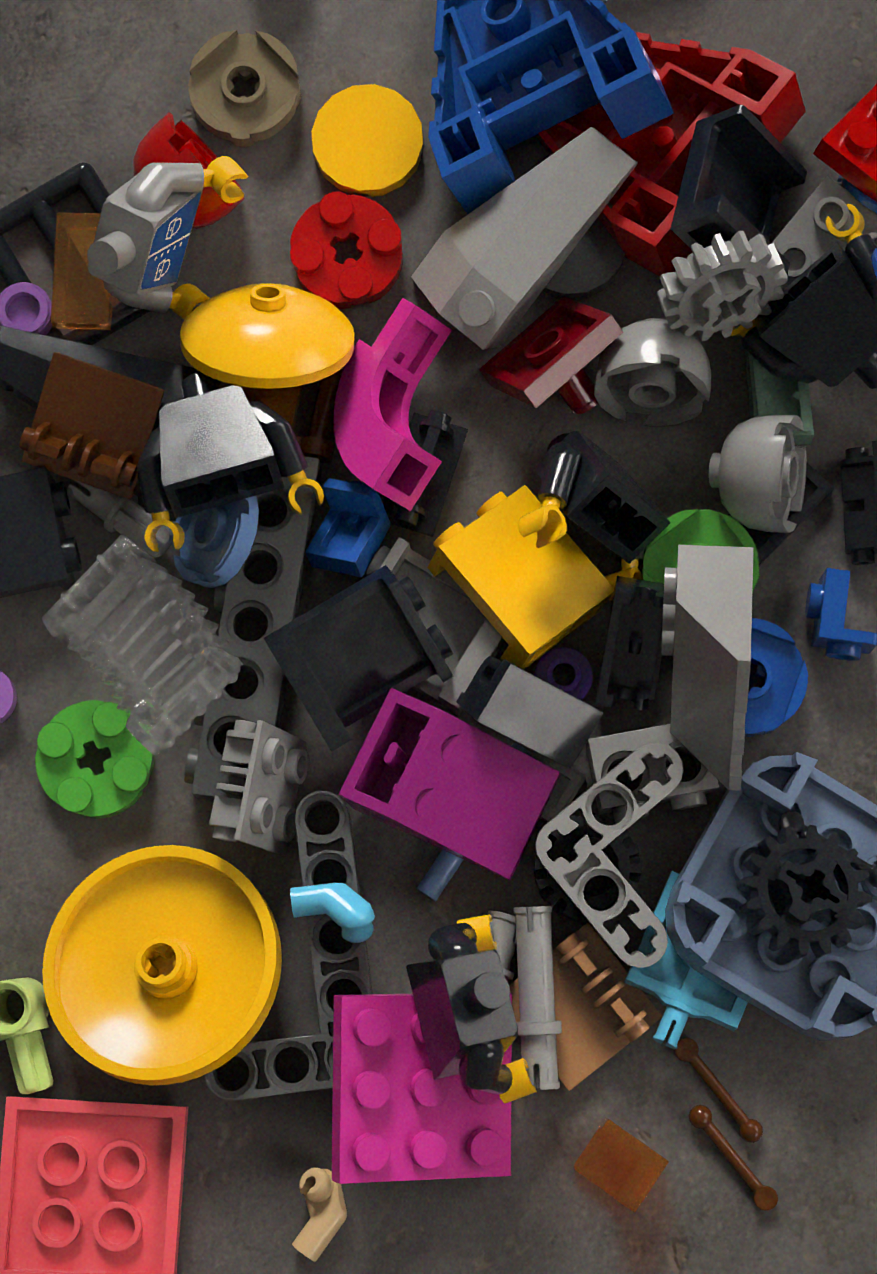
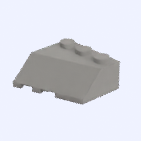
[661,545,754,791]

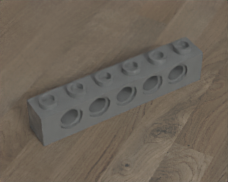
[184,457,322,802]

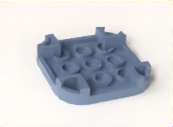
[665,752,877,1041]

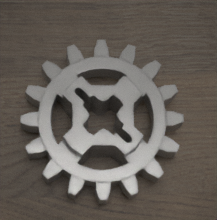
[657,231,788,341]

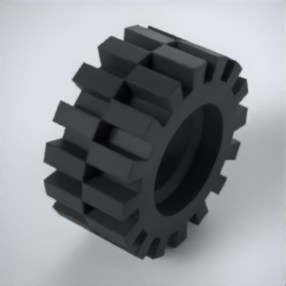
[534,813,642,923]

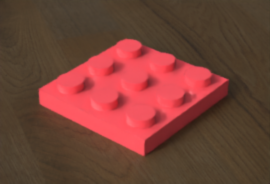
[0,1096,189,1274]

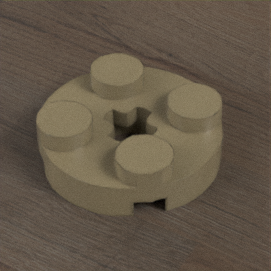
[188,30,302,147]

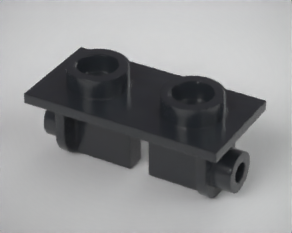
[383,410,468,537]
[840,441,877,565]

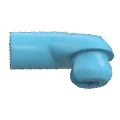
[290,883,375,943]

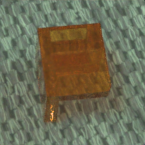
[574,1118,669,1213]

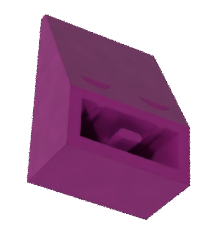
[338,688,561,880]

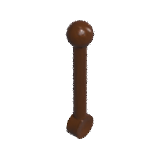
[674,1038,763,1143]
[689,1105,778,1211]

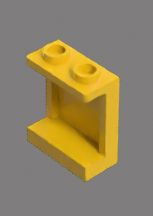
[427,485,615,669]

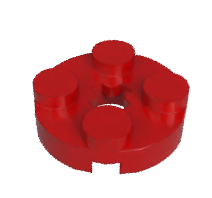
[290,191,403,309]

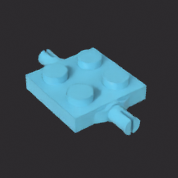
[624,871,748,1049]

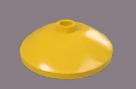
[180,283,355,389]

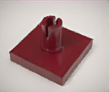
[479,296,623,415]

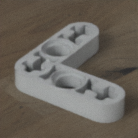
[535,742,683,968]

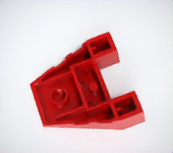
[535,32,806,277]

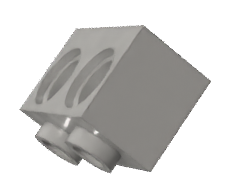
[585,724,719,822]

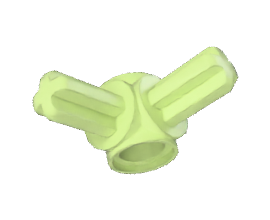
[0,977,54,1094]

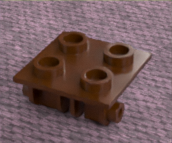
[19,351,165,500]

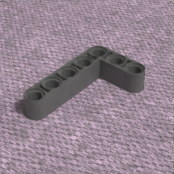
[204,791,373,1101]

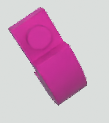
[333,298,452,511]

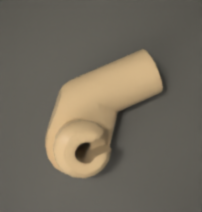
[292,1168,347,1262]

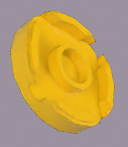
[311,84,423,197]

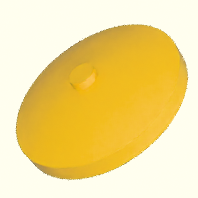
[42,845,282,1085]

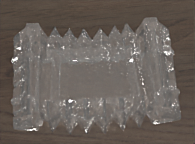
[42,534,243,756]

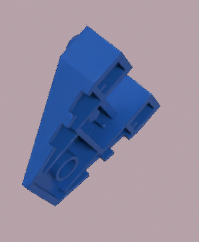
[428,0,674,214]

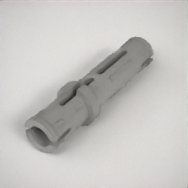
[514,906,562,1090]

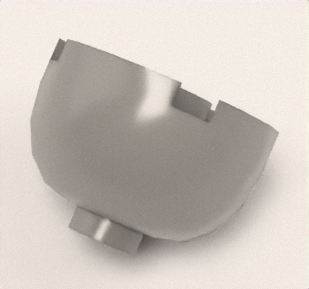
[594,318,711,426]
[709,415,807,533]

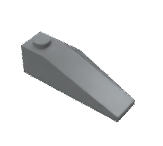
[411,127,638,350]

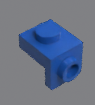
[305,478,391,577]
[805,568,877,661]

